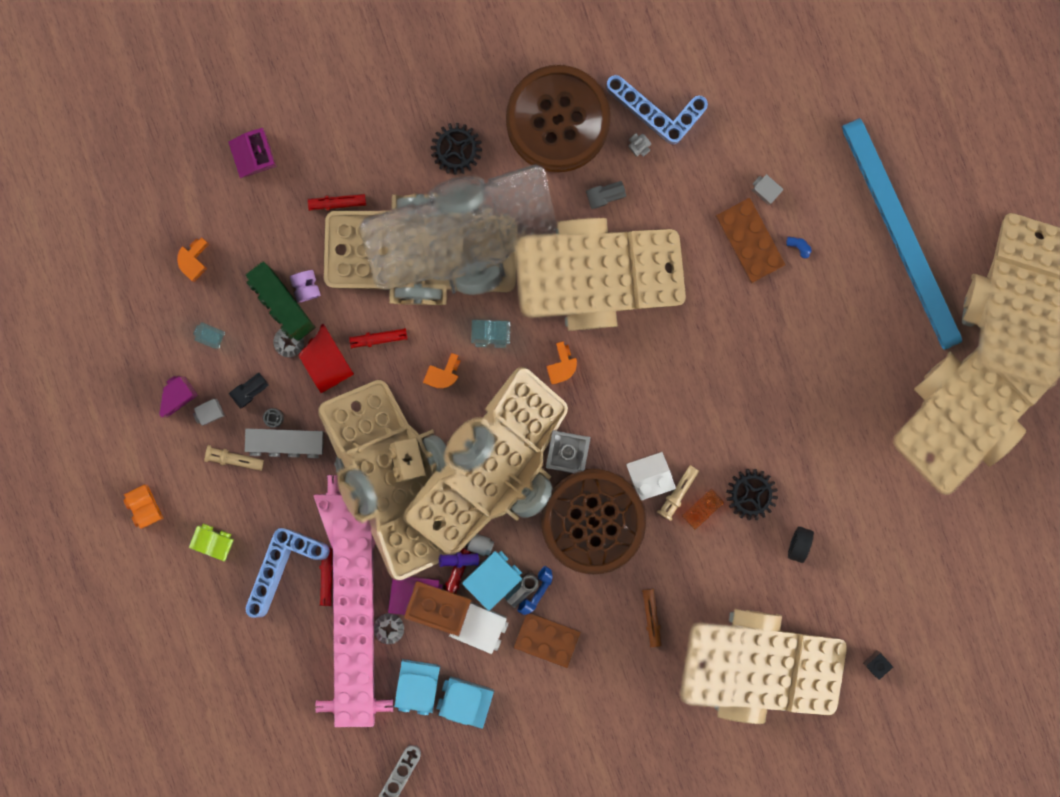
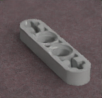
[378,745,421,797]

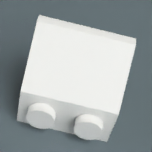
[626,452,676,500]

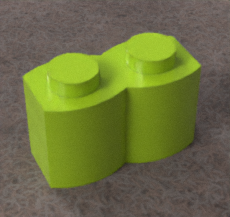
[189,523,234,561]

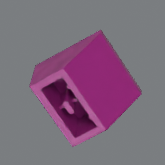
[228,128,277,179]

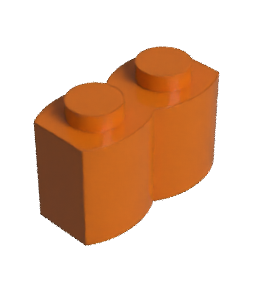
[123,484,164,529]

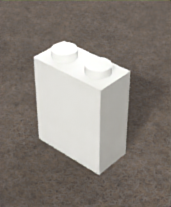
[449,602,509,654]

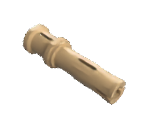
[204,445,264,471]
[657,465,699,521]

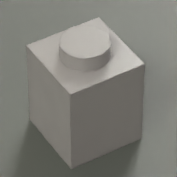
[752,174,784,205]
[193,398,225,426]

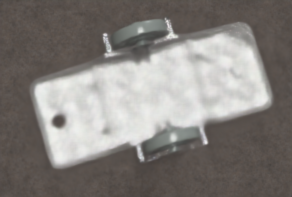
[360,165,557,294]

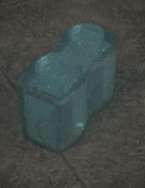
[471,320,511,348]

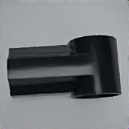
[229,372,269,409]

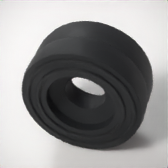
[788,526,814,563]

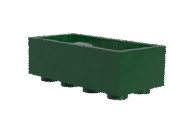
[245,261,316,341]

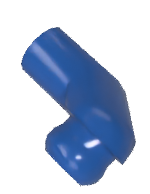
[786,237,812,259]

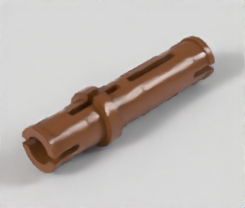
[642,589,662,648]

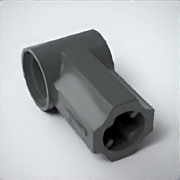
[586,181,626,209]
[504,572,539,608]

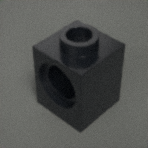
[863,651,893,680]

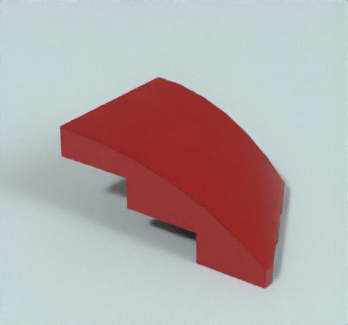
[298,324,354,393]

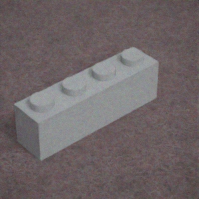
[245,429,324,458]

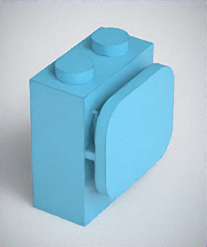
[462,550,522,611]
[394,659,440,715]
[436,676,494,729]

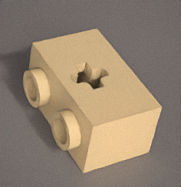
[388,438,425,482]

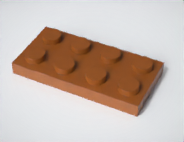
[716,198,786,283]

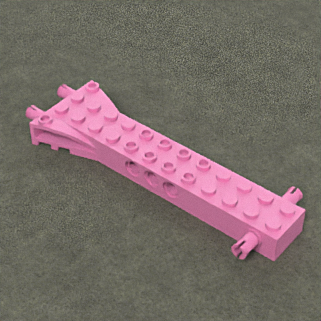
[313,475,393,727]

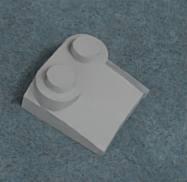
[546,430,591,473]

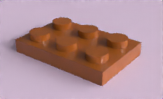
[404,581,472,637]
[513,613,581,668]

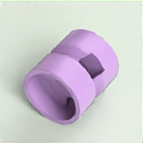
[290,270,321,303]

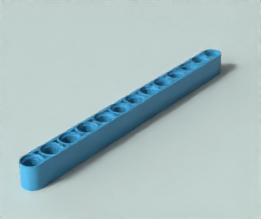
[842,118,962,350]

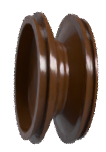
[506,65,611,173]
[541,469,646,574]

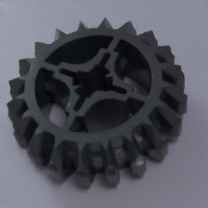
[430,123,482,175]
[726,469,778,520]

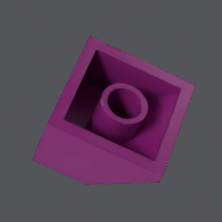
[159,375,199,418]

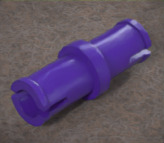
[439,552,479,568]

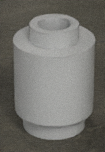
[465,534,494,556]

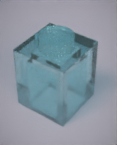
[193,322,225,349]

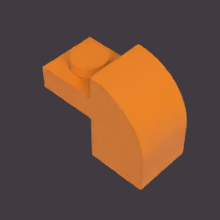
[177,237,209,282]
[546,341,577,385]
[423,353,461,389]

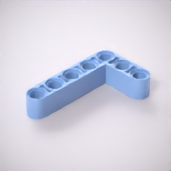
[606,75,708,145]
[245,528,330,618]

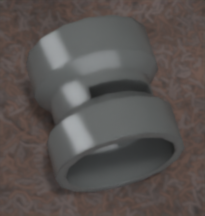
[263,409,284,427]

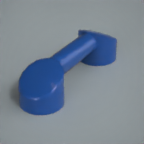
[517,566,553,615]

